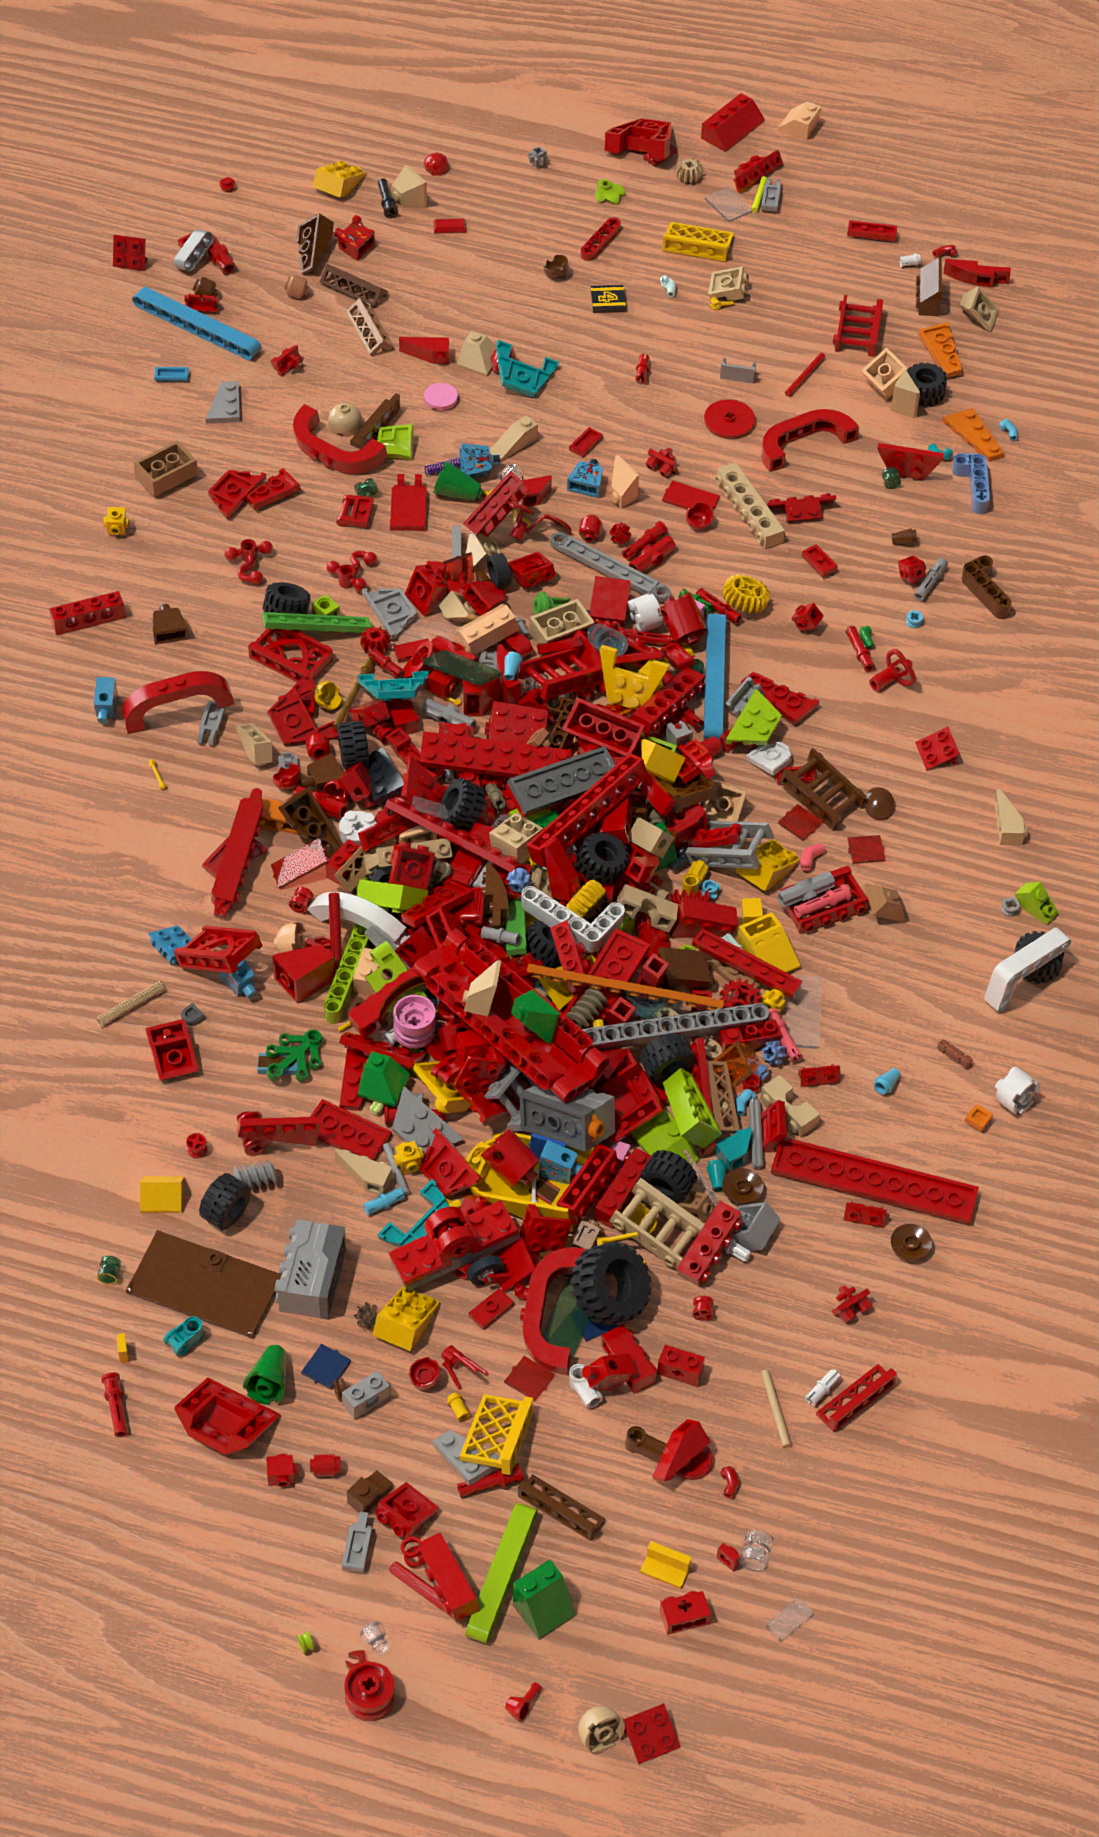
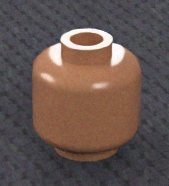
[284,275,310,299]

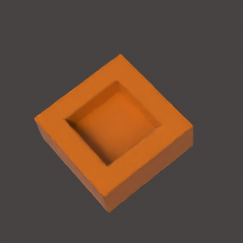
[965,1104,993,1132]

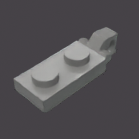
[341,1512,372,1573]

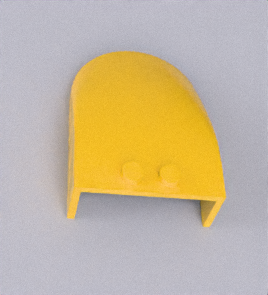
[466,1133,594,1231]

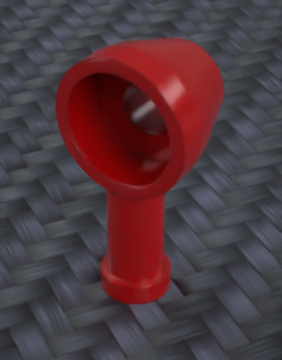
[505,1682,542,1721]

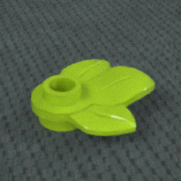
[595,179,626,205]

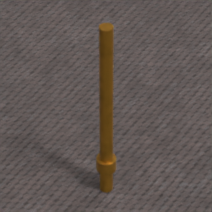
[333,657,374,730]

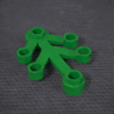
[266,1029,323,1082]

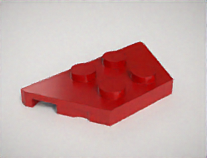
[877,443,944,480]
[208,470,266,519]
[401,756,446,817]
[420,1128,484,1198]

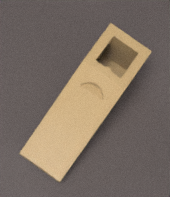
[334,1148,393,1195]

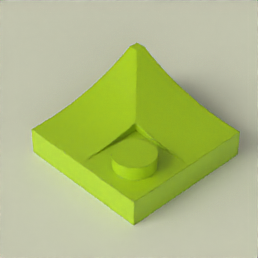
[377,424,414,461]

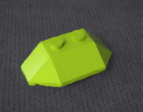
[630,1106,699,1165]

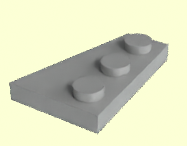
[205,381,240,424]

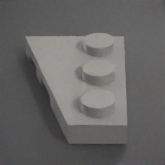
[432,1430,500,1486]

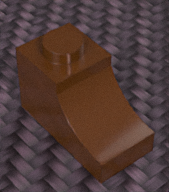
[347,1470,393,1513]

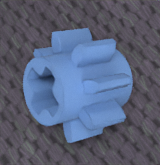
[507,868,532,892]
[762,1041,787,1065]

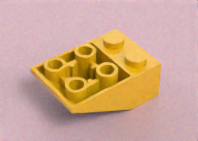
[313,161,367,197]
[735,840,800,891]
[737,912,801,973]
[373,1286,440,1351]

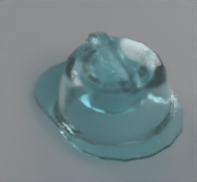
[588,623,628,656]
[623,983,665,1020]

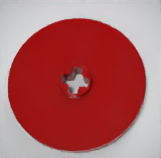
[704,399,755,438]

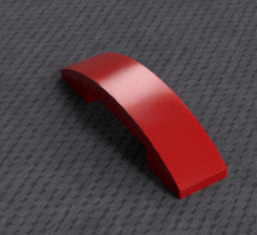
[385,727,446,779]

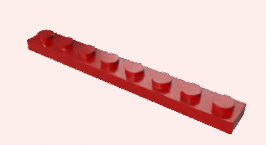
[385,797,523,873]

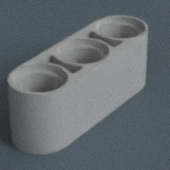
[173,229,214,271]

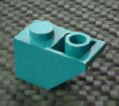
[715,1126,752,1173]

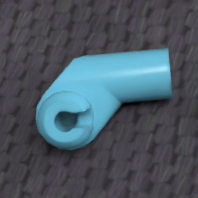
[735,1089,756,1116]

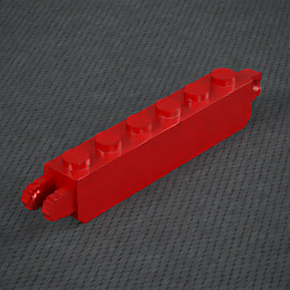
[211,788,266,919]

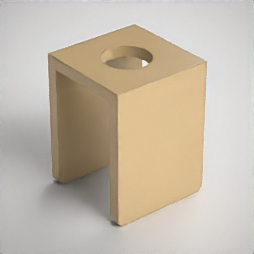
[629,818,674,859]

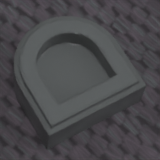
[181,1003,205,1026]

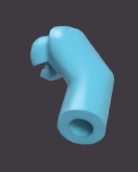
[999,419,1018,441]

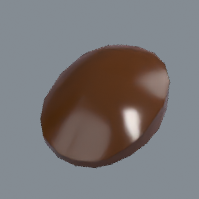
[864,787,894,820]

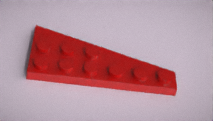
[424,1035,520,1124]

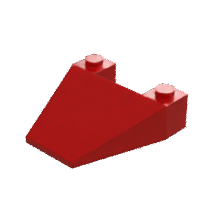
[604,118,671,161]

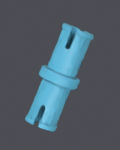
[363,1187,405,1216]

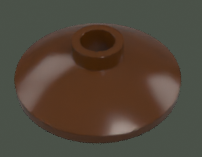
[723,1168,764,1204]
[890,1224,932,1260]

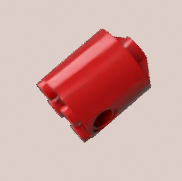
[660,592,707,646]
[480,1129,540,1188]

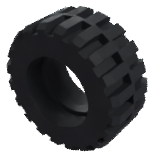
[571,1242,652,1325]

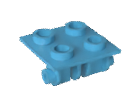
[148,925,192,965]

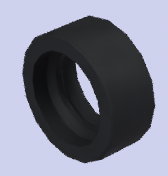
[487,553,512,589]

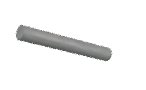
[383,1143,410,1196]

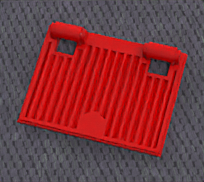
[415,887,485,928]

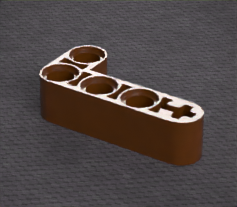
[961,555,1012,619]
[547,696,576,749]

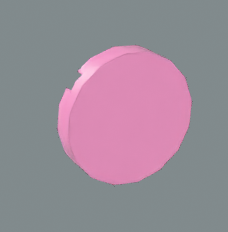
[424,383,458,411]

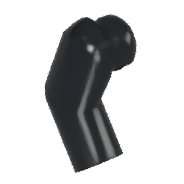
[670,847,689,873]

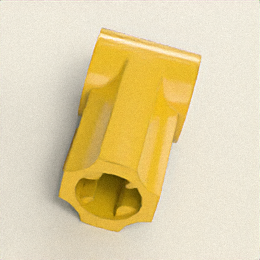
[681,860,709,895]

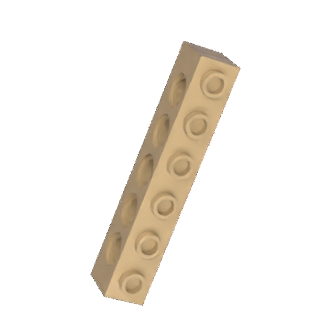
[715,462,785,549]

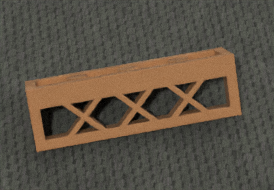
[346,298,394,356]
[334,838,396,893]
[707,1061,740,1140]

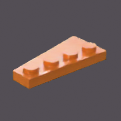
[918,322,962,378]
[942,408,1005,462]

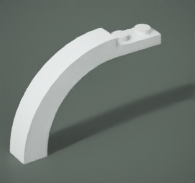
[307,892,409,950]

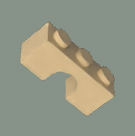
[617,884,678,933]
[761,1075,820,1138]

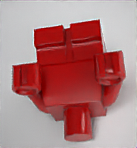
[446,572,469,596]

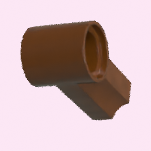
[625,1426,667,1462]

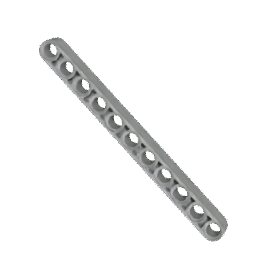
[560,1003,769,1055]

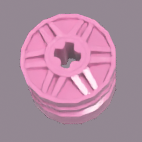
[394,995,435,1048]

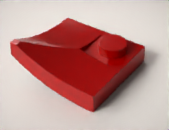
[672,807,708,854]

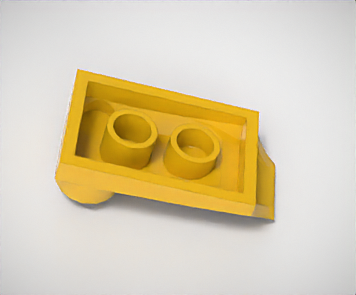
[410,1061,472,1113]

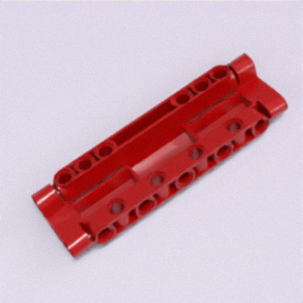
[413,928,610,1103]

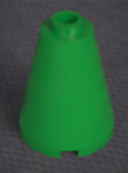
[433,461,483,501]
[243,1345,286,1404]

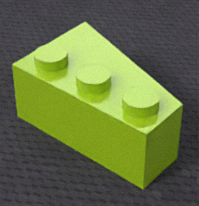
[357,880,428,914]

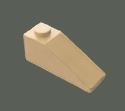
[490,415,538,462]
[235,723,273,766]
[994,789,1027,845]

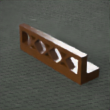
[319,264,388,307]
[350,393,400,449]
[518,1474,605,1541]

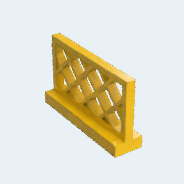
[662,222,734,262]
[460,1394,533,1475]

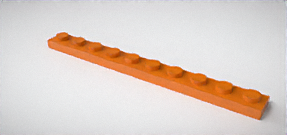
[527,964,724,1010]

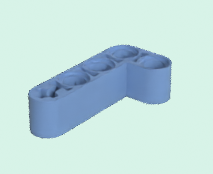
[952,453,990,515]

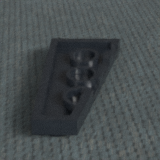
[369,747,404,806]

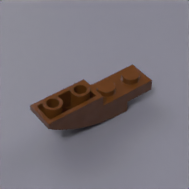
[482,864,511,930]

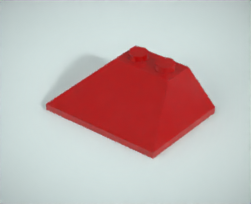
[590,1049,664,1144]
[174,1377,280,1455]

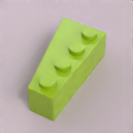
[663,1068,722,1148]

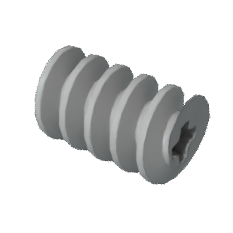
[233,1160,277,1190]

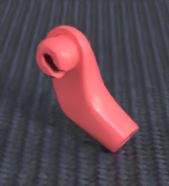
[800,843,825,871]

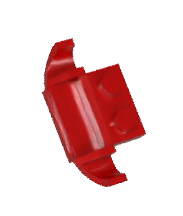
[677,739,715,783]

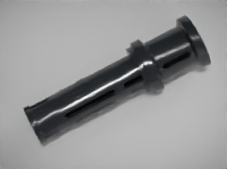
[377,178,398,218]

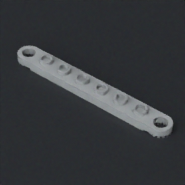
[550,531,670,602]

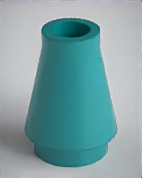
[706,1159,726,1191]

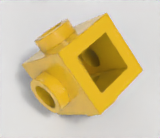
[103,507,129,535]
[393,1140,424,1175]

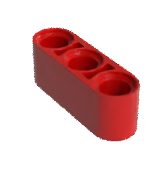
[498,630,533,658]

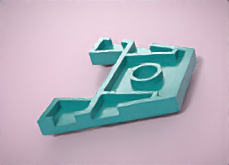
[496,340,559,397]
[357,671,429,701]
[377,1179,450,1247]

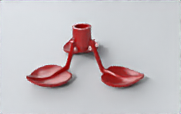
[509,499,572,541]

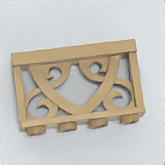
[363,838,452,875]

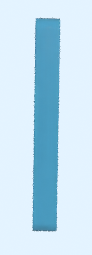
[132,287,262,360]
[703,614,726,740]

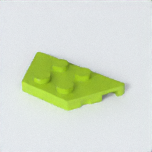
[726,689,782,745]

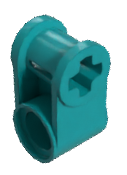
[163,1316,204,1357]

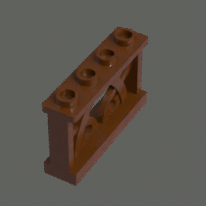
[654,773,718,813]

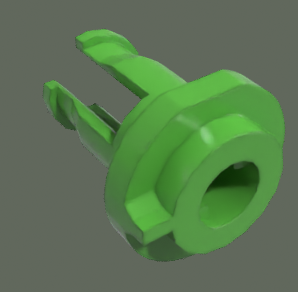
[532,592,570,615]

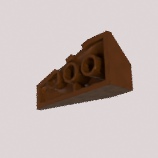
[296,213,334,275]
[278,787,343,859]

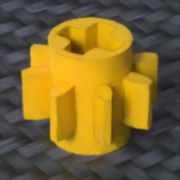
[761,989,786,1012]

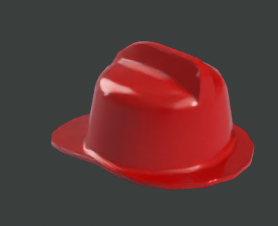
[402,641,439,677]

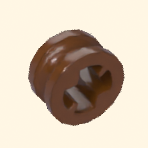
[332,1378,347,1399]

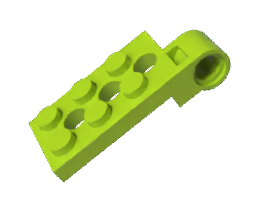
[365,941,437,1019]

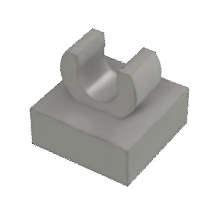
[278,752,298,769]

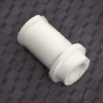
[900,253,921,267]

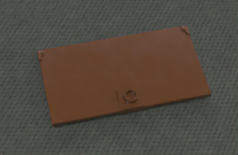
[126,1230,282,1338]

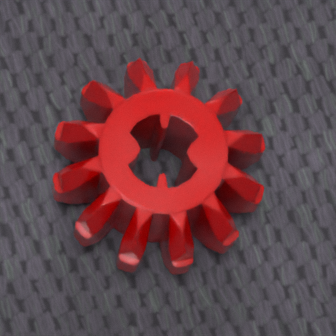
[360,626,391,654]

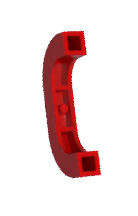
[293,404,388,474]
[761,409,859,472]
[122,671,235,734]
[588,818,659,883]
[520,1247,586,1375]

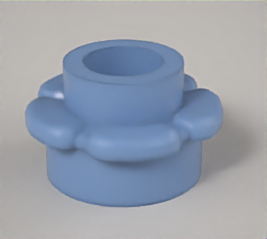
[753,1063,769,1081]

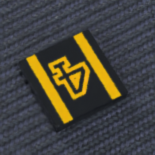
[590,285,626,313]

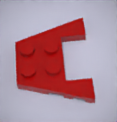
[267,673,338,745]

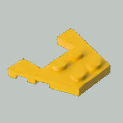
[600,645,670,710]

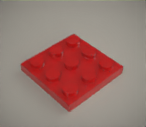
[489,701,548,744]

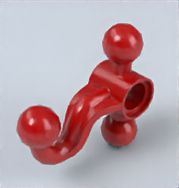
[224,539,273,584]
[326,550,377,592]

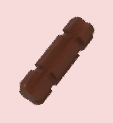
[937,1039,973,1069]

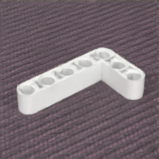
[521,886,625,953]
[984,927,1072,1013]

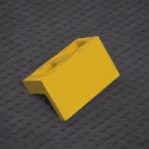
[640,1541,692,1589]

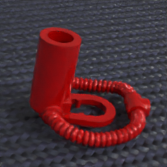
[869,649,917,691]

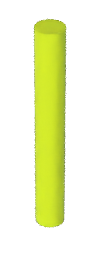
[751,176,767,212]

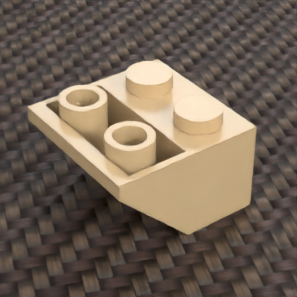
[489,813,543,863]

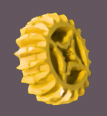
[722,574,770,614]
[566,880,605,918]

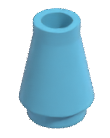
[504,652,523,681]
[873,1068,901,1095]

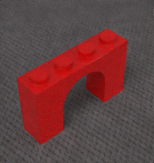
[604,953,669,1033]

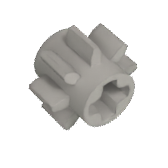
[528,147,548,167]

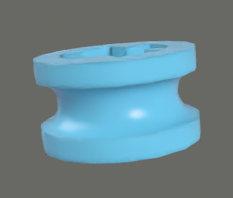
[906,610,923,628]

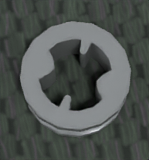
[1001,897,1020,917]

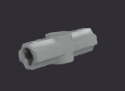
[421,699,476,728]
[777,871,835,908]

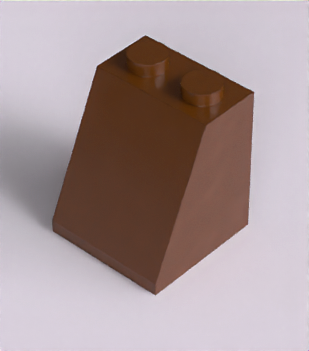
[658,947,715,1000]

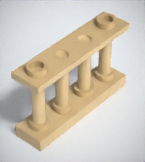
[609,1178,704,1269]

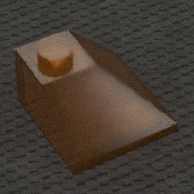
[713,1041,759,1094]

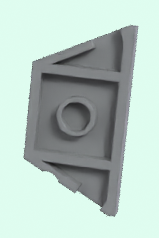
[362,588,417,640]
[392,1087,463,1156]

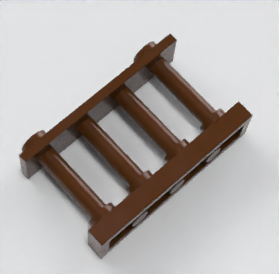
[779,748,867,831]

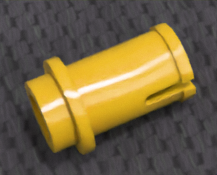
[447,1392,470,1421]

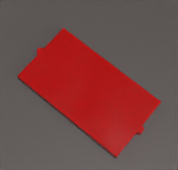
[662,480,720,510]

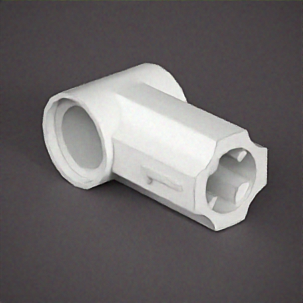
[569,1364,603,1408]

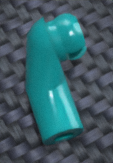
[928,443,953,460]

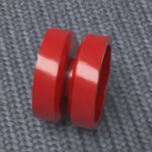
[344,1662,395,1721]

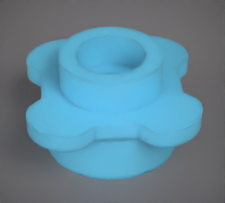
[700,880,721,899]

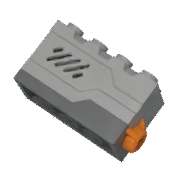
[520,1085,615,1152]
[274,1219,346,1320]

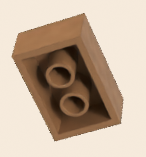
[134,441,198,497]

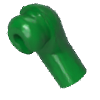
[859,626,875,649]

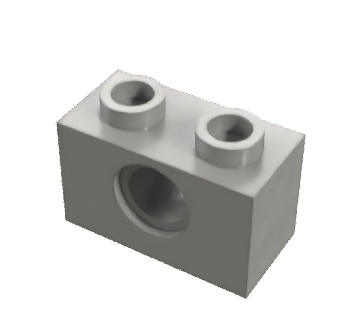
[342,1371,390,1420]

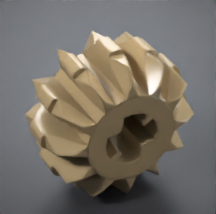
[676,158,703,184]

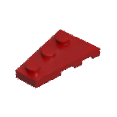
[246,468,301,510]

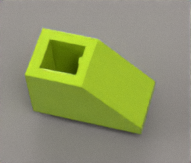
[1015,882,1059,924]

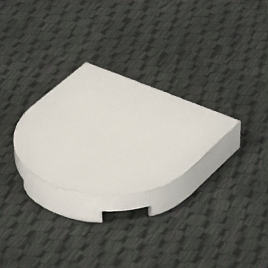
[746,742,791,776]

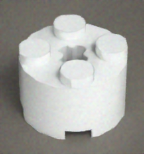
[627,593,664,632]
[339,811,377,849]
[995,1067,1040,1115]

